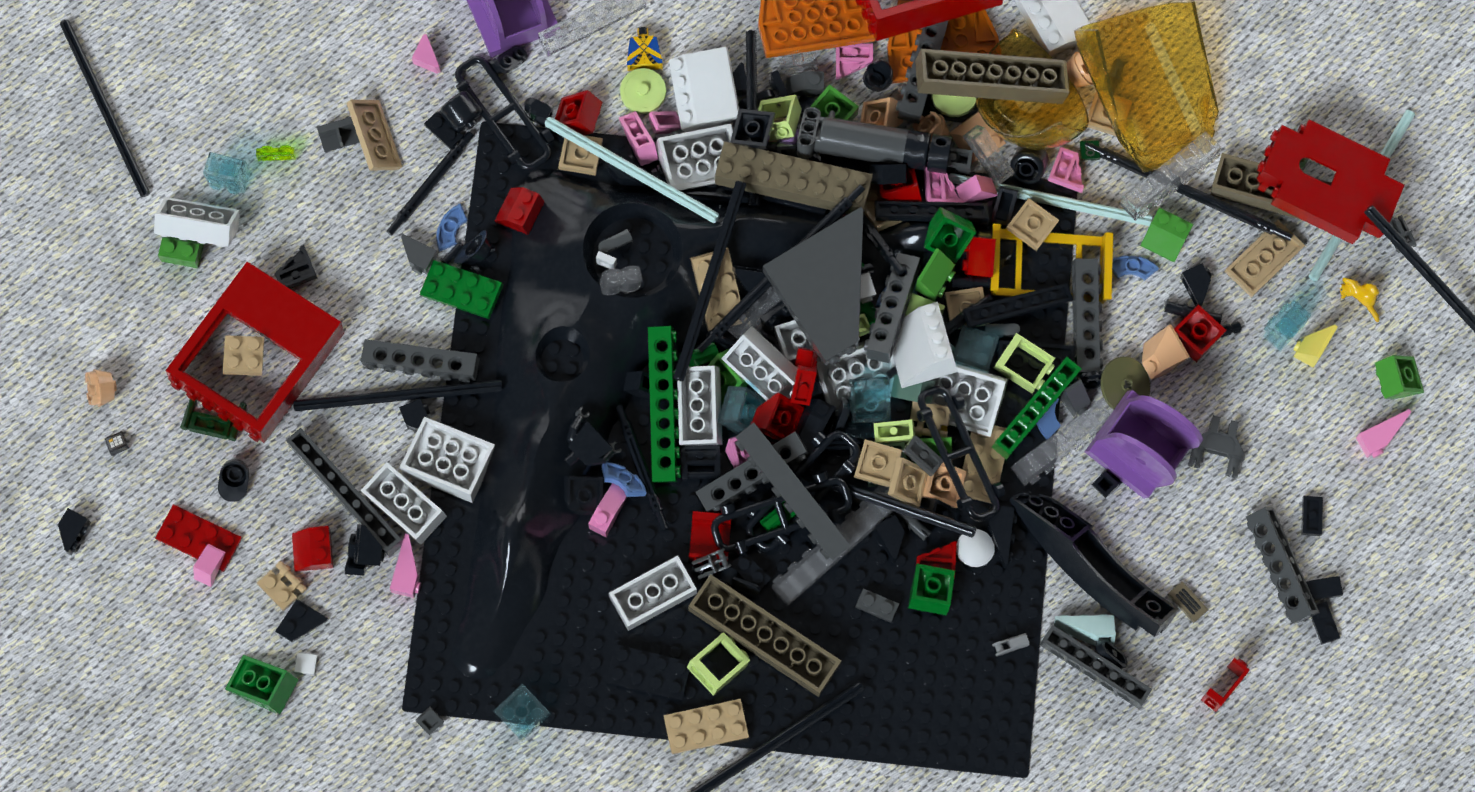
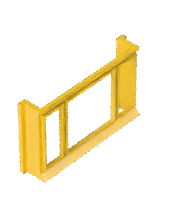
[990,224,1113,304]

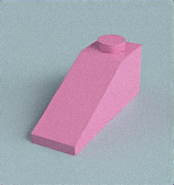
[619,111,659,166]
[1356,409,1411,458]
[588,483,628,537]
[390,534,421,598]

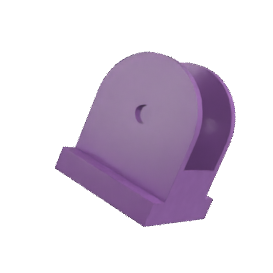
[466,0,560,58]
[1084,390,1203,499]

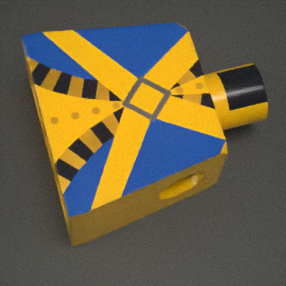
[627,27,663,71]

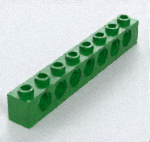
[648,326,681,483]

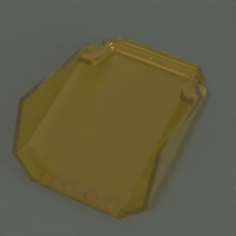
[1074,2,1219,173]

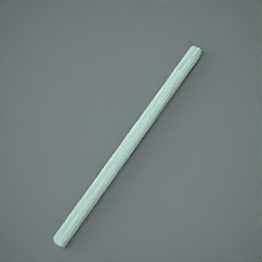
[1309,110,1415,281]
[544,117,719,223]
[949,173,1152,226]

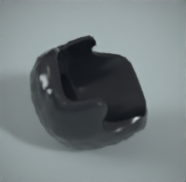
[863,60,893,92]

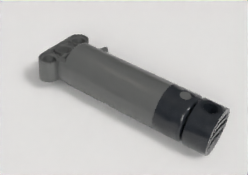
[796,107,952,174]

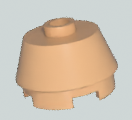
[1067,50,1101,87]
[912,111,949,141]
[85,369,117,407]

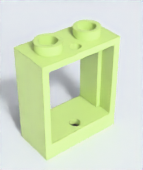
[758,95,802,141]
[993,333,1055,393]
[687,632,750,696]

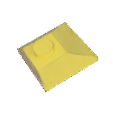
[1293,325,1338,368]

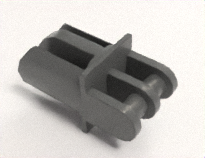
[1390,215,1417,253]
[692,548,731,579]

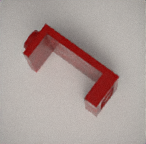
[790,347,817,406]
[689,511,731,565]
[1201,657,1250,712]

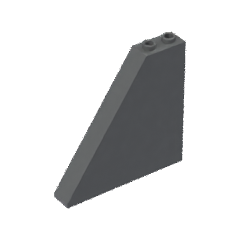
[763,207,863,366]

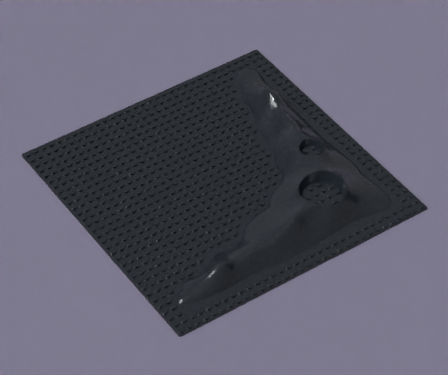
[402,122,1078,778]

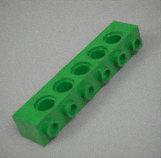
[991,357,1082,460]

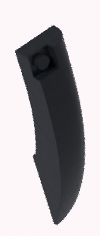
[1009,492,1179,637]

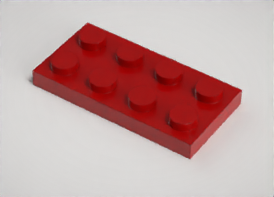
[155,504,242,572]

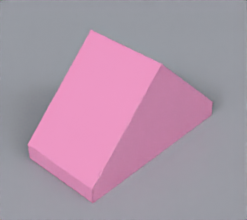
[412,34,441,74]
[649,111,681,134]
[956,175,998,203]
[193,544,226,587]

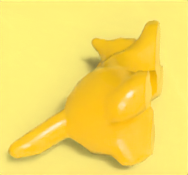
[1339,278,1380,322]

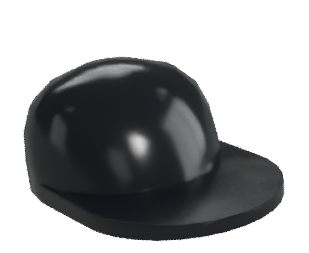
[218,459,249,502]

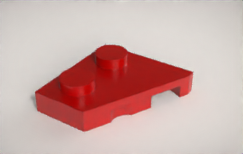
[916,541,957,579]

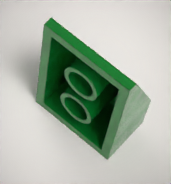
[225,655,298,714]

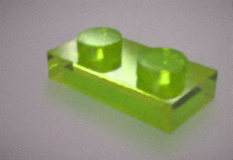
[256,145,296,161]

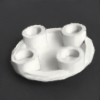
[956,529,995,567]

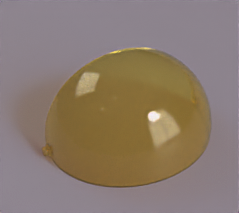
[976,28,1089,150]

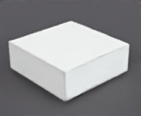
[596,251,617,270]
[295,653,317,675]

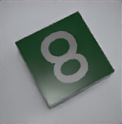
[1080,141,1100,161]

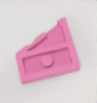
[836,43,873,80]
[1048,147,1084,193]
[924,167,963,203]

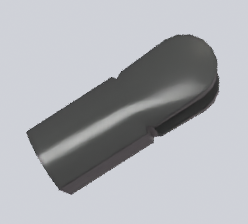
[598,229,633,254]
[985,323,1020,338]

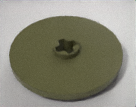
[1101,356,1150,410]

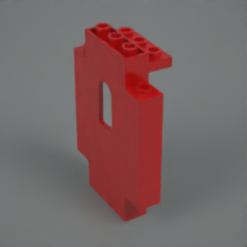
[1256,119,1405,244]

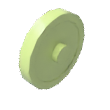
[620,68,666,114]
[931,94,977,117]

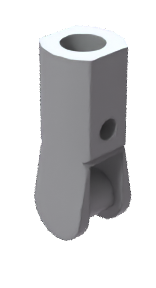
[992,633,1030,656]

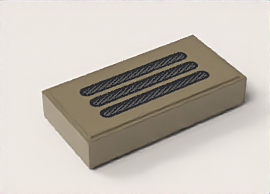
[1167,581,1208,623]

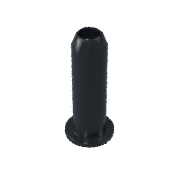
[440,242,463,265]

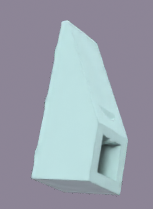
[1054,614,1116,646]

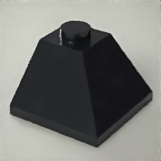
[730,109,776,150]

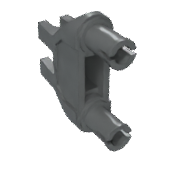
[1188,415,1245,478]

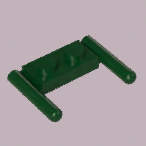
[180,399,247,441]

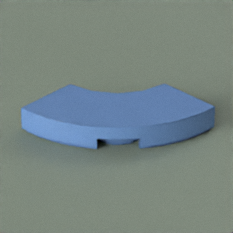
[436,203,468,251]
[1112,255,1159,281]
[1037,398,1061,441]
[602,462,646,497]

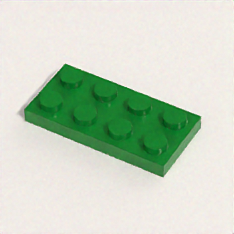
[419,260,503,319]

